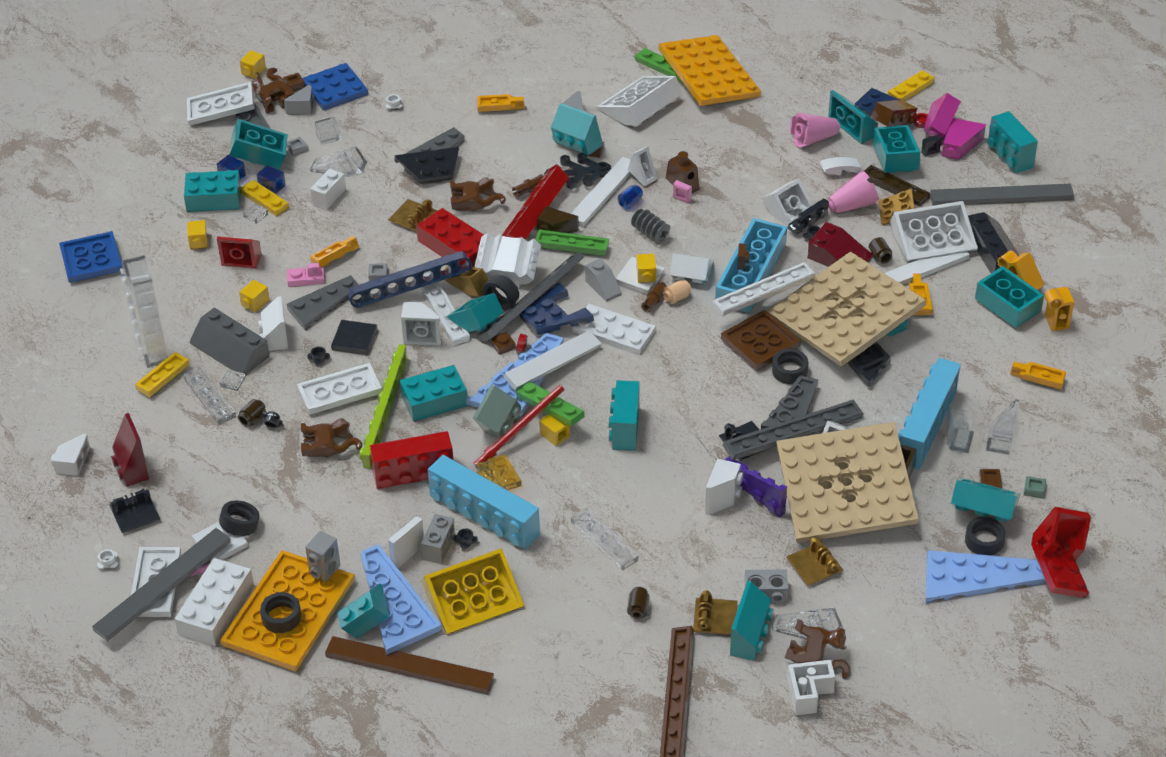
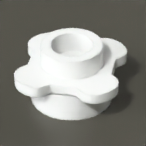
[385,94,402,110]
[97,549,118,569]

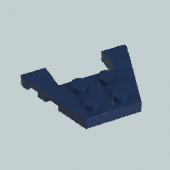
[520,283,594,335]

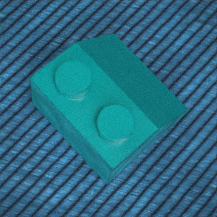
[447,293,504,332]
[338,583,389,638]

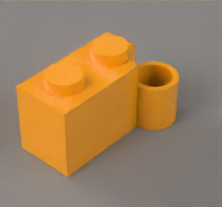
[998,251,1044,290]
[1044,287,1074,331]

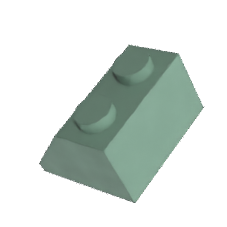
[473,384,521,439]

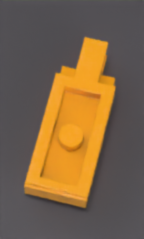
[477,94,524,112]
[309,236,359,267]
[909,273,933,315]
[1010,361,1067,390]

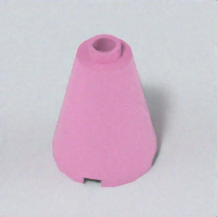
[790,113,840,147]
[828,171,879,214]

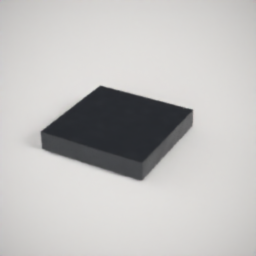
[331,320,378,355]

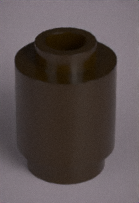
[868,237,893,264]
[238,399,266,427]
[627,587,650,619]

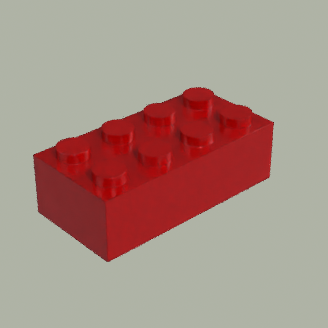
[416,208,484,267]
[369,431,454,489]

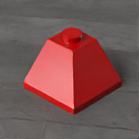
[217,236,262,269]

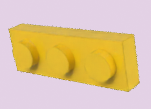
[888,70,935,101]
[240,180,289,216]
[135,351,190,398]

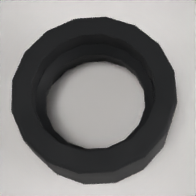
[483,274,519,311]
[772,348,809,384]
[219,500,260,536]
[965,517,1005,556]
[260,592,302,633]

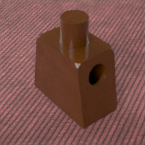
[666,151,699,193]

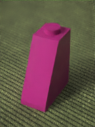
[923,93,961,138]
[942,118,986,160]

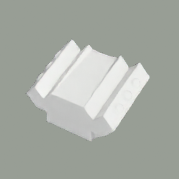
[475,233,541,289]

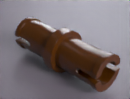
[512,174,544,198]
[641,281,667,312]

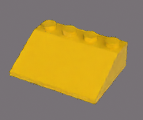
[422,548,525,635]

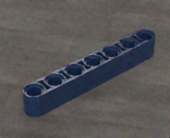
[347,251,472,308]

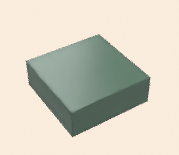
[1023,476,1046,499]

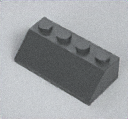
[190,307,269,377]

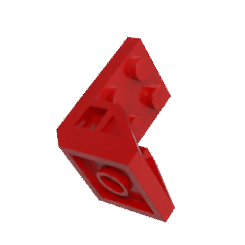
[1031,506,1091,598]

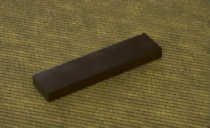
[864,165,930,206]

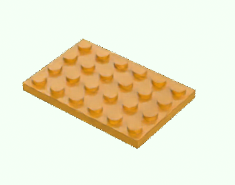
[658,35,761,106]
[220,550,355,672]

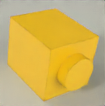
[240,50,266,78]
[187,220,208,249]
[636,253,656,283]
[239,280,270,312]
[539,414,570,446]

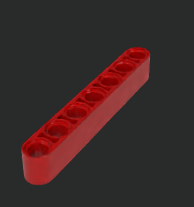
[502,164,569,239]

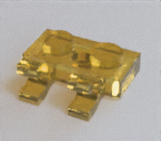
[477,454,522,490]

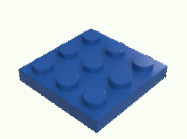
[302,63,368,111]
[59,231,123,283]

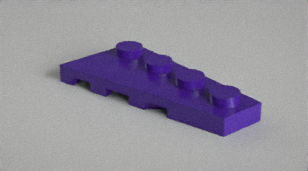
[724,456,787,518]

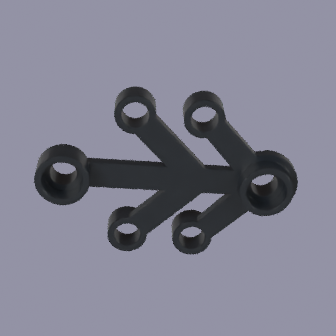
[544,153,611,189]

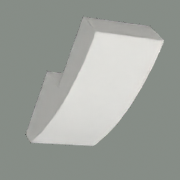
[820,157,861,176]

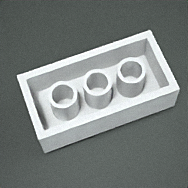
[174,558,254,647]

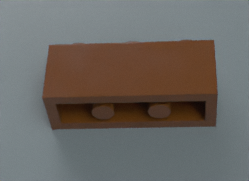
[871,100,918,127]

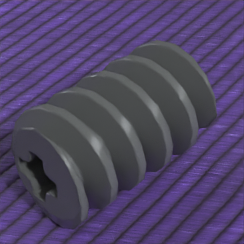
[631,209,671,243]

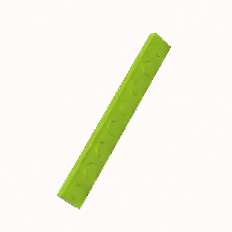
[359,344,407,469]

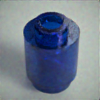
[618,185,643,209]

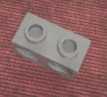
[421,514,455,564]
[305,531,341,582]
[744,569,788,603]

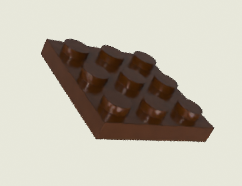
[721,310,801,370]

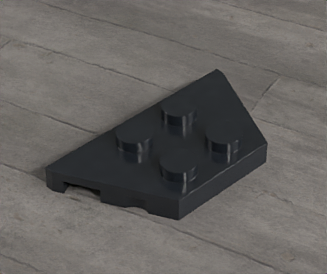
[394,147,459,184]
[847,341,891,386]

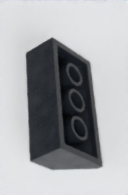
[968,212,1019,273]

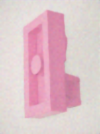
[287,263,325,287]

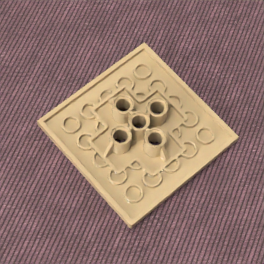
[767,252,926,367]
[776,422,919,543]

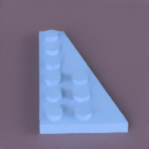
[466,333,564,420]
[361,544,442,655]
[925,550,1047,604]

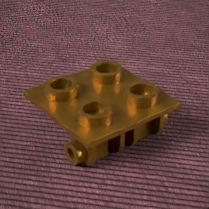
[878,189,915,225]
[388,199,437,232]
[786,537,843,586]
[693,590,738,635]

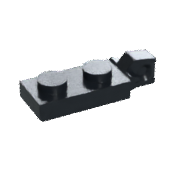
[788,198,829,235]

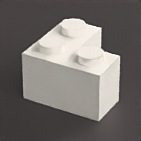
[787,660,835,715]

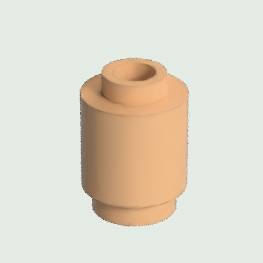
[663,280,692,304]

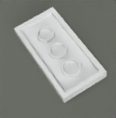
[187,82,255,126]
[572,304,656,355]
[297,363,382,415]
[131,547,181,617]

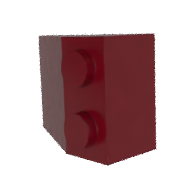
[807,222,873,267]
[111,413,149,487]

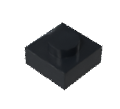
[921,135,941,156]

